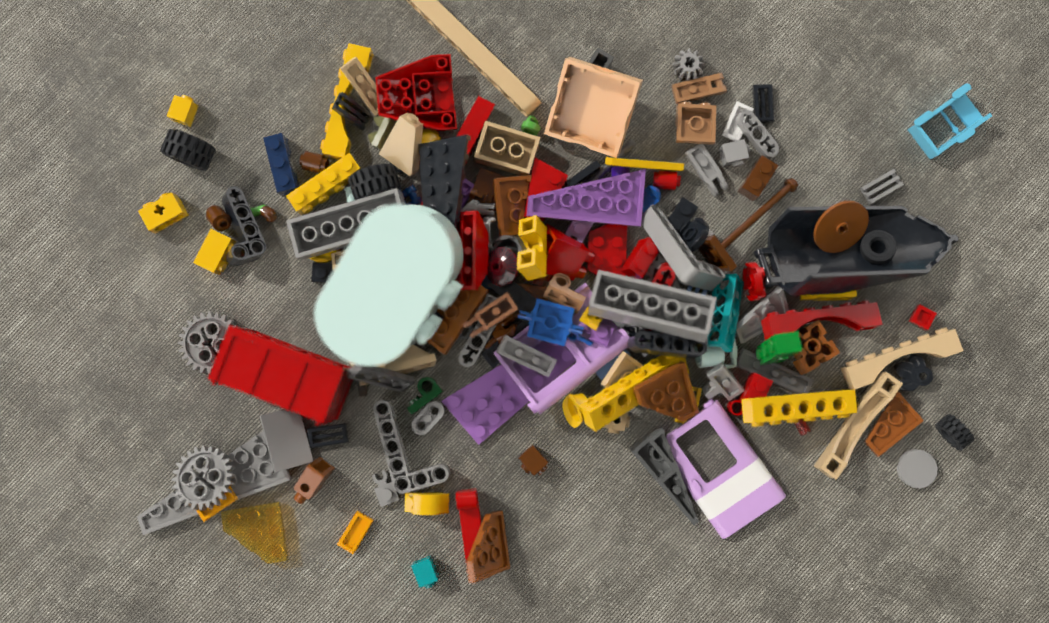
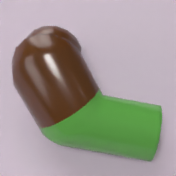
[250,205,277,222]

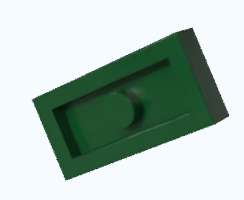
[407,377,444,415]

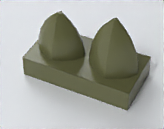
[368,115,397,151]

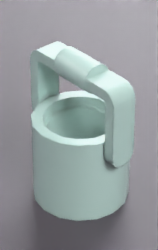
[694,338,738,368]

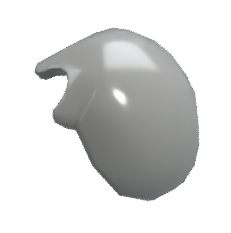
[483,215,499,244]

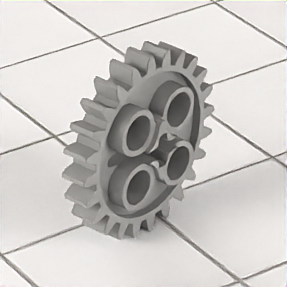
[178,311,239,374]
[171,446,236,511]

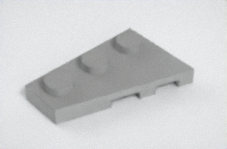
[736,286,789,344]

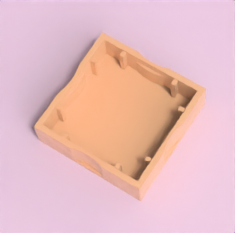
[544,57,643,158]

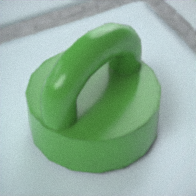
[521,116,540,136]

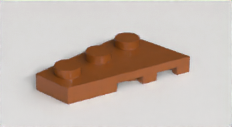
[864,392,924,457]

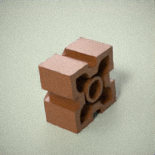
[793,320,840,375]

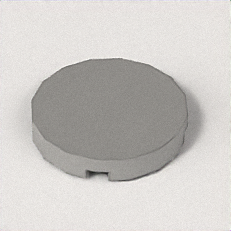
[897,449,938,488]

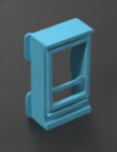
[907,83,992,159]

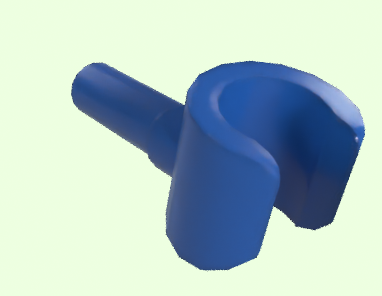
[568,329,593,346]

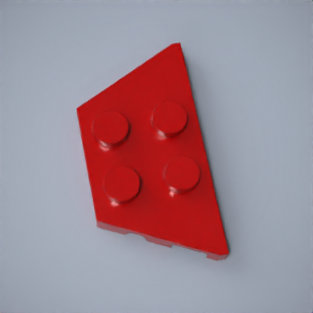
[587,224,627,276]

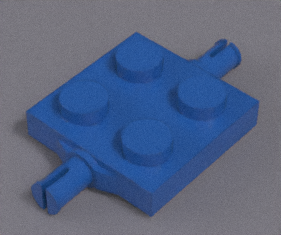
[518,299,584,346]

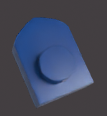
[642,185,661,214]

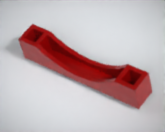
[761,300,883,341]

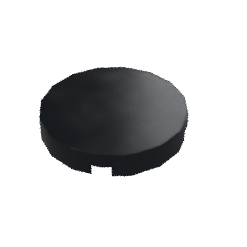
[678,217,709,252]

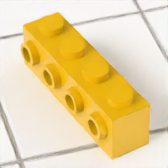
[286,153,361,215]

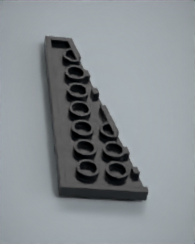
[419,135,471,228]

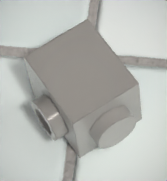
[719,139,750,167]

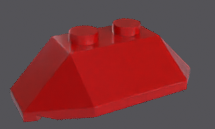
[455,211,489,290]

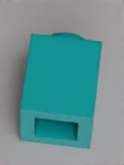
[411,555,439,588]

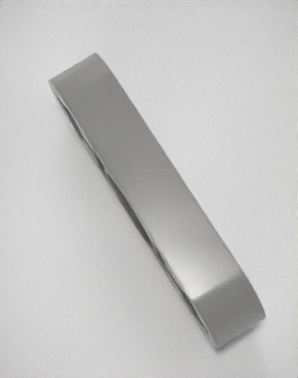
[736,110,779,158]

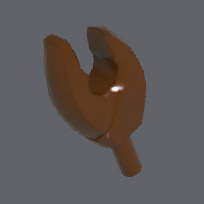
[484,315,517,350]

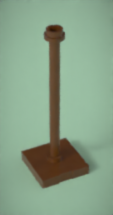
[697,178,798,271]

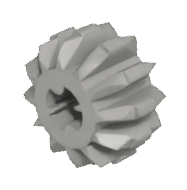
[672,48,705,81]

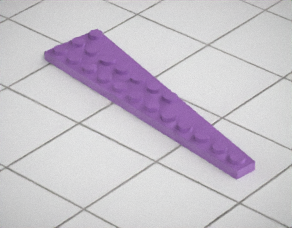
[442,341,576,445]

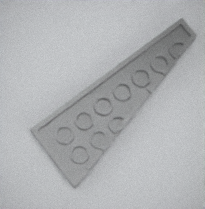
[137,431,292,535]

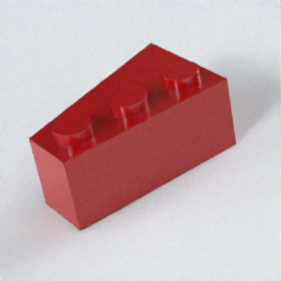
[524,158,568,223]

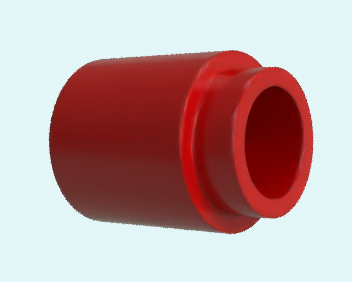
[653,170,681,190]

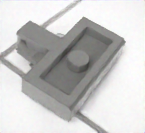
[702,362,745,401]

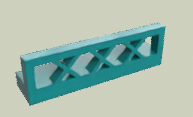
[707,274,744,352]

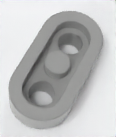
[412,401,445,435]

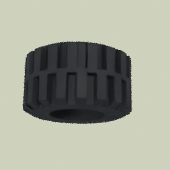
[160,129,216,171]
[348,163,401,200]

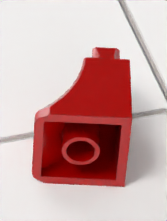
[545,224,595,281]

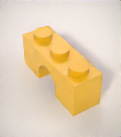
[517,215,547,281]

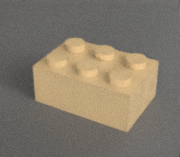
[474,121,541,176]

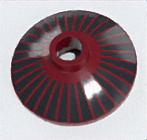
[487,247,518,286]

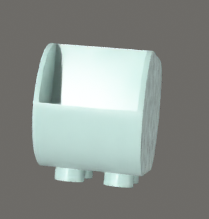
[315,205,463,366]

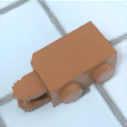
[463,293,519,338]

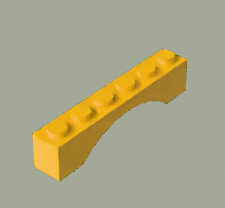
[320,43,374,160]

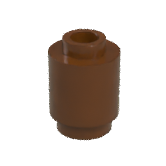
[299,151,329,173]
[206,205,232,231]

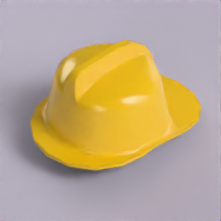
[562,393,587,428]

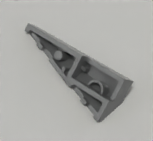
[629,428,699,525]

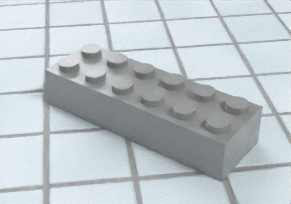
[286,188,406,260]
[588,270,717,343]

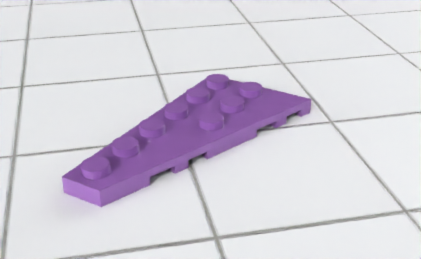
[527,169,646,227]

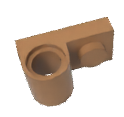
[543,273,586,314]

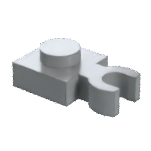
[372,470,400,507]

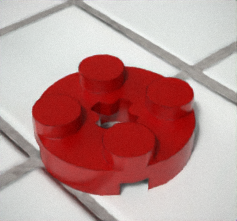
[742,262,766,301]

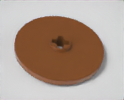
[814,200,869,253]

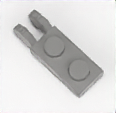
[685,144,729,197]

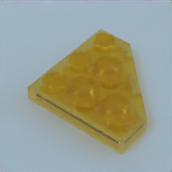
[221,501,288,564]

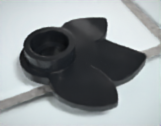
[894,354,933,391]

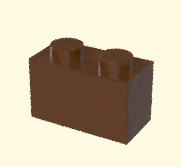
[737,155,779,201]

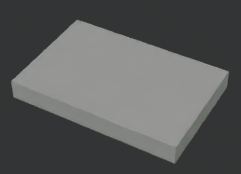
[259,409,313,473]

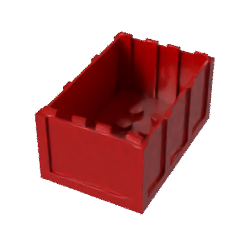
[208,325,354,425]

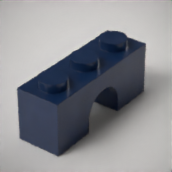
[263,133,299,197]

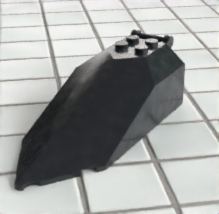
[754,206,958,296]

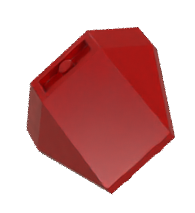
[375,54,457,131]

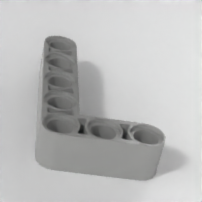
[641,205,725,291]
[373,400,450,493]

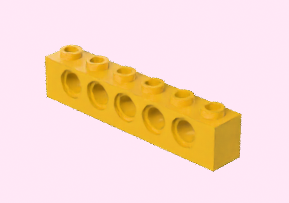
[579,355,689,432]
[741,390,857,427]

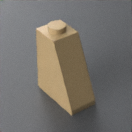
[379,113,423,176]

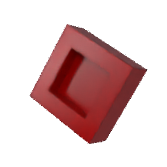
[909,304,937,330]

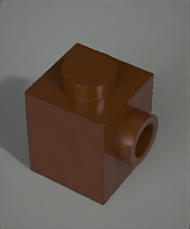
[518,444,548,476]

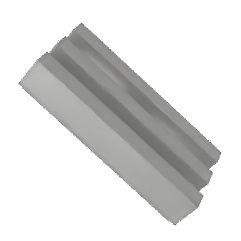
[860,169,904,205]

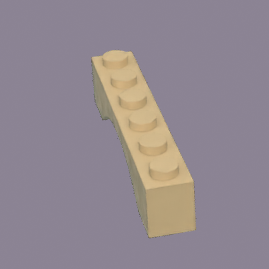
[841,327,963,390]
[814,372,903,480]

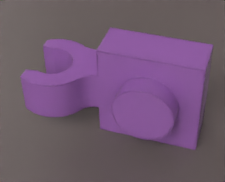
[578,322,614,347]

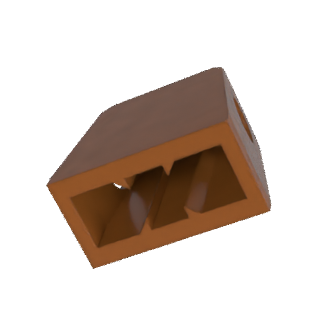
[294,457,335,504]

